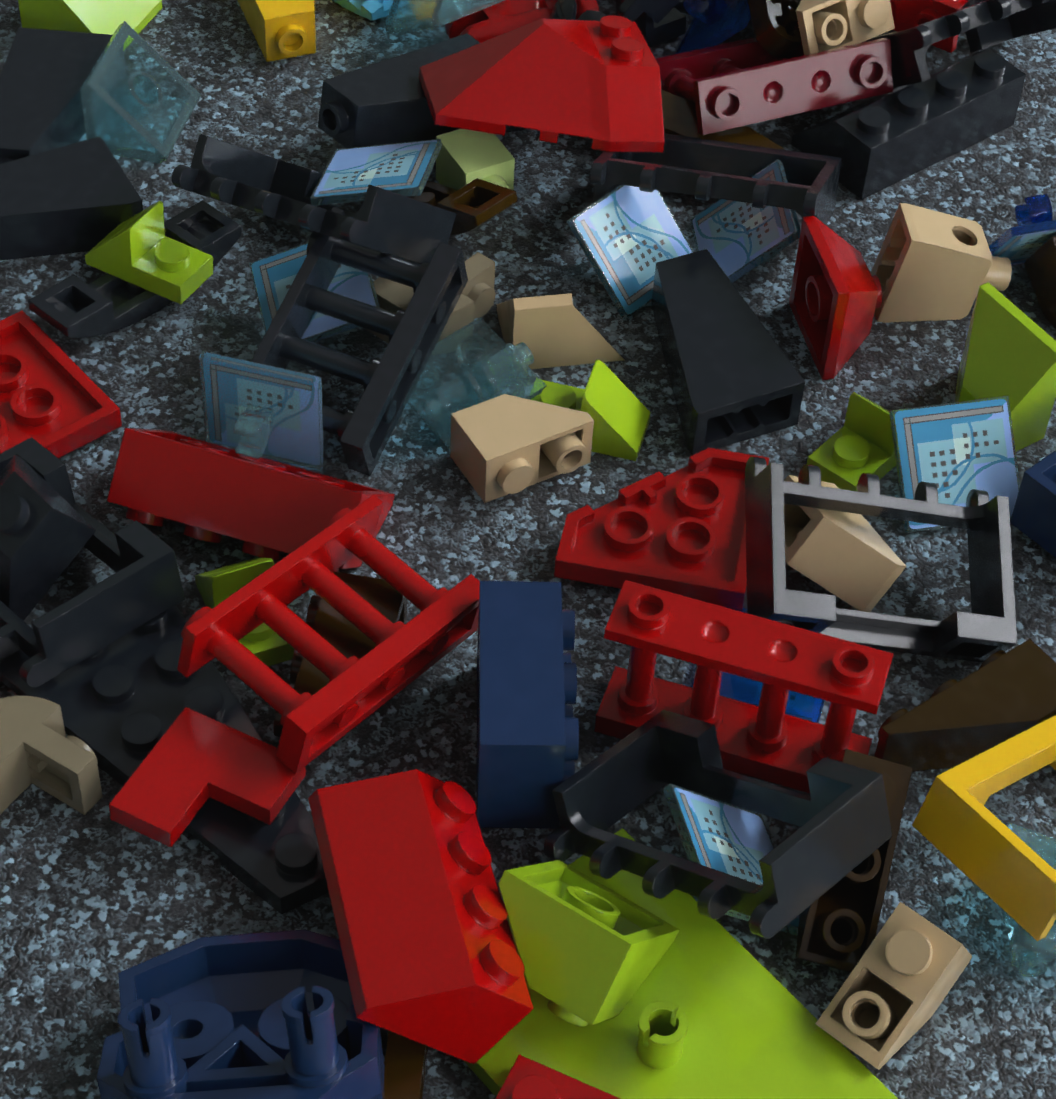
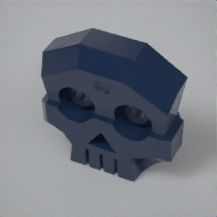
[97,929,385,1099]

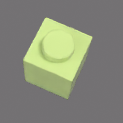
[436,129,515,190]

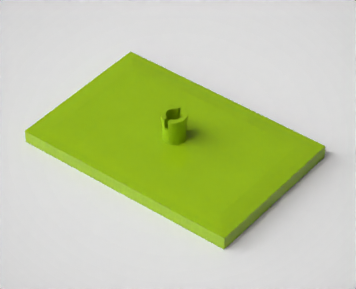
[463,828,898,1099]

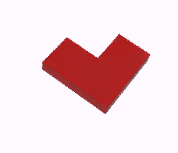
[109,707,306,847]

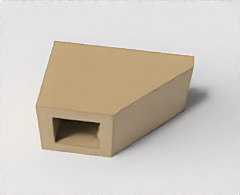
[796,0,895,55]
[450,394,594,503]
[784,475,907,612]
[816,902,972,1070]

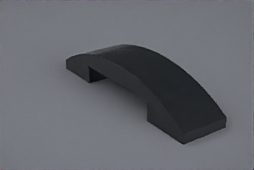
[28,200,242,338]

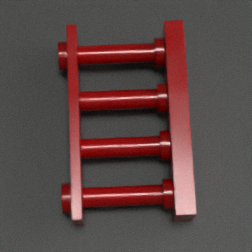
[177,495,480,774]
[595,580,894,793]

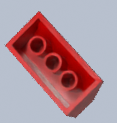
[107,428,395,572]
[308,769,534,1064]

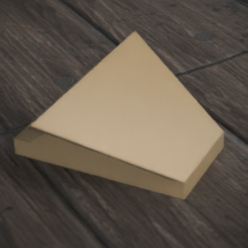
[497,293,624,371]

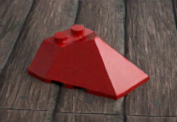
[419,15,665,152]

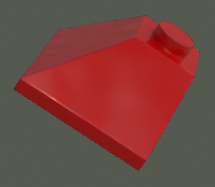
[789,216,882,380]

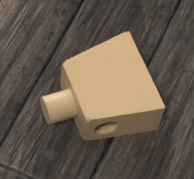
[871,203,1012,323]

